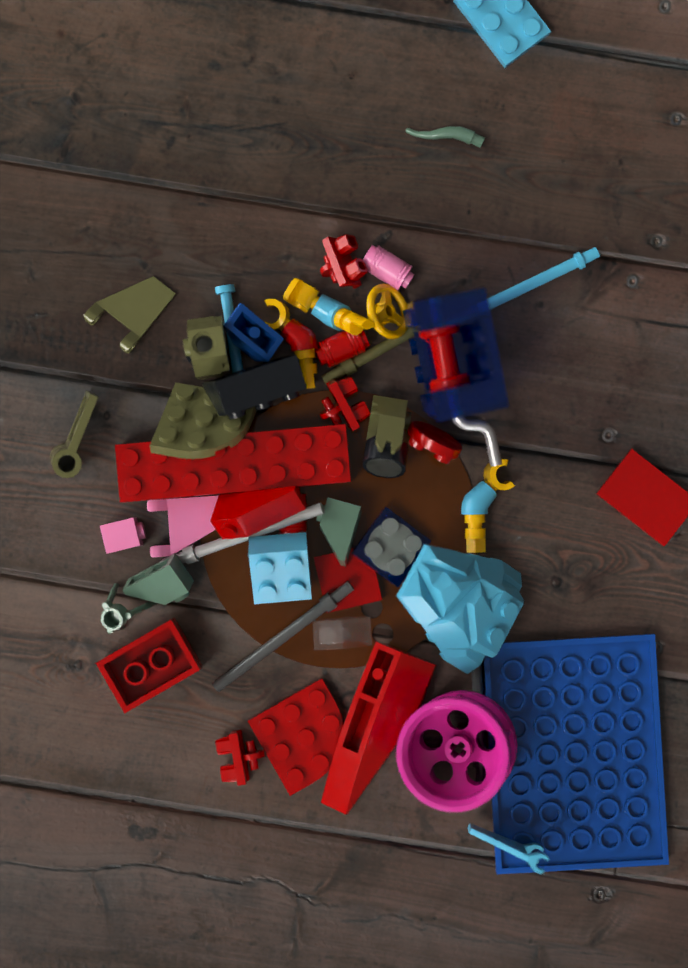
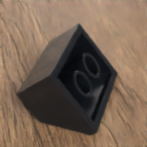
[202,355,307,420]

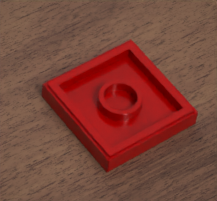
[313,545,382,613]

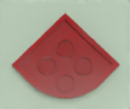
[248,678,343,796]

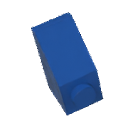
[223,303,284,362]

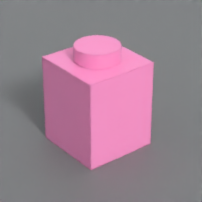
[100,517,146,554]

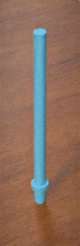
[426,247,600,330]

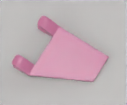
[147,496,218,557]

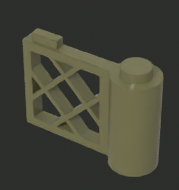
[50,390,98,478]

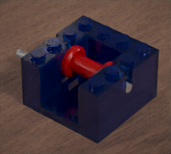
[403,287,509,466]

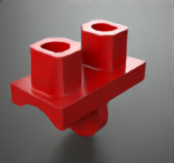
[320,234,368,289]
[319,377,371,431]
[215,729,265,786]

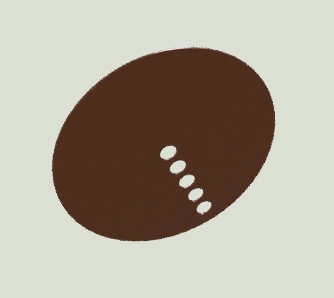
[201,390,476,668]

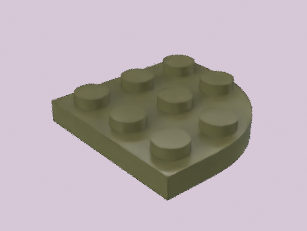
[150,383,256,459]

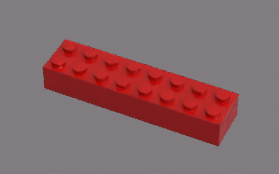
[115,424,351,503]

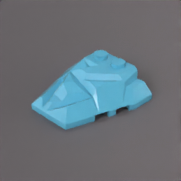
[397,544,524,674]

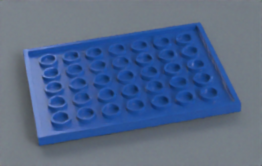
[483,634,669,875]

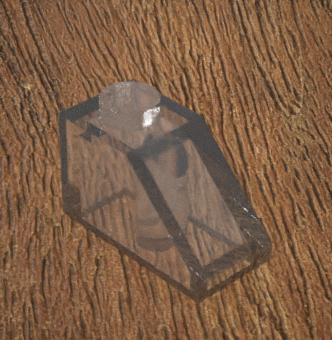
[313,616,372,650]

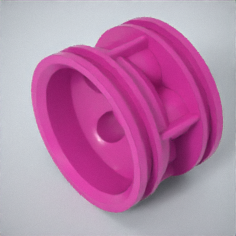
[396,690,518,812]

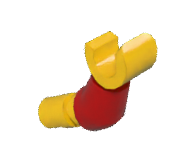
[264,298,318,389]

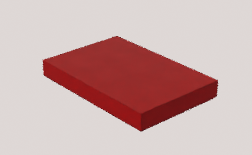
[595,449,688,547]

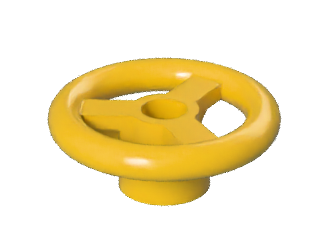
[366,283,410,339]

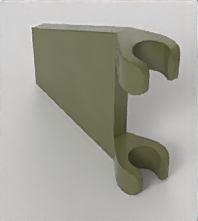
[84,276,176,354]

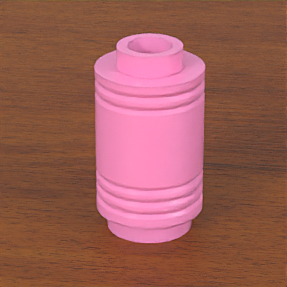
[363,245,415,291]

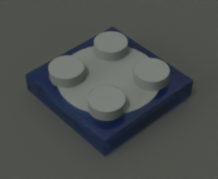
[351,507,431,587]

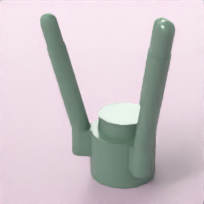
[101,583,158,634]

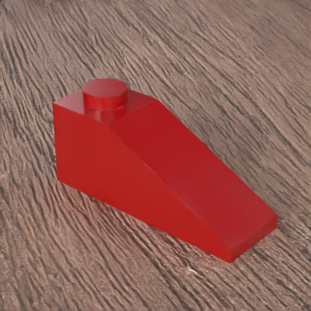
[210,486,307,539]

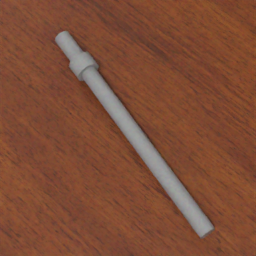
[163,502,325,565]

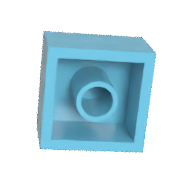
[248,532,312,604]

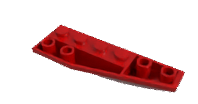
[321,641,437,815]

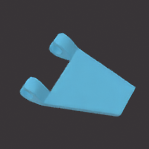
[467,823,550,874]

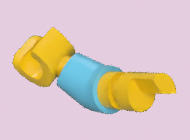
[283,278,375,335]
[461,459,515,553]

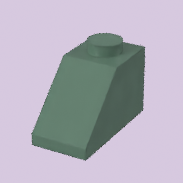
[316,498,362,567]
[122,553,194,605]

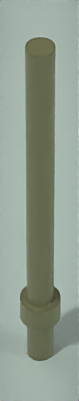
[321,292,475,386]

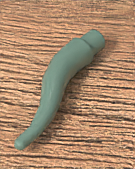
[406,126,485,148]

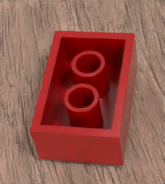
[96,617,203,714]

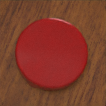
[407,421,463,464]

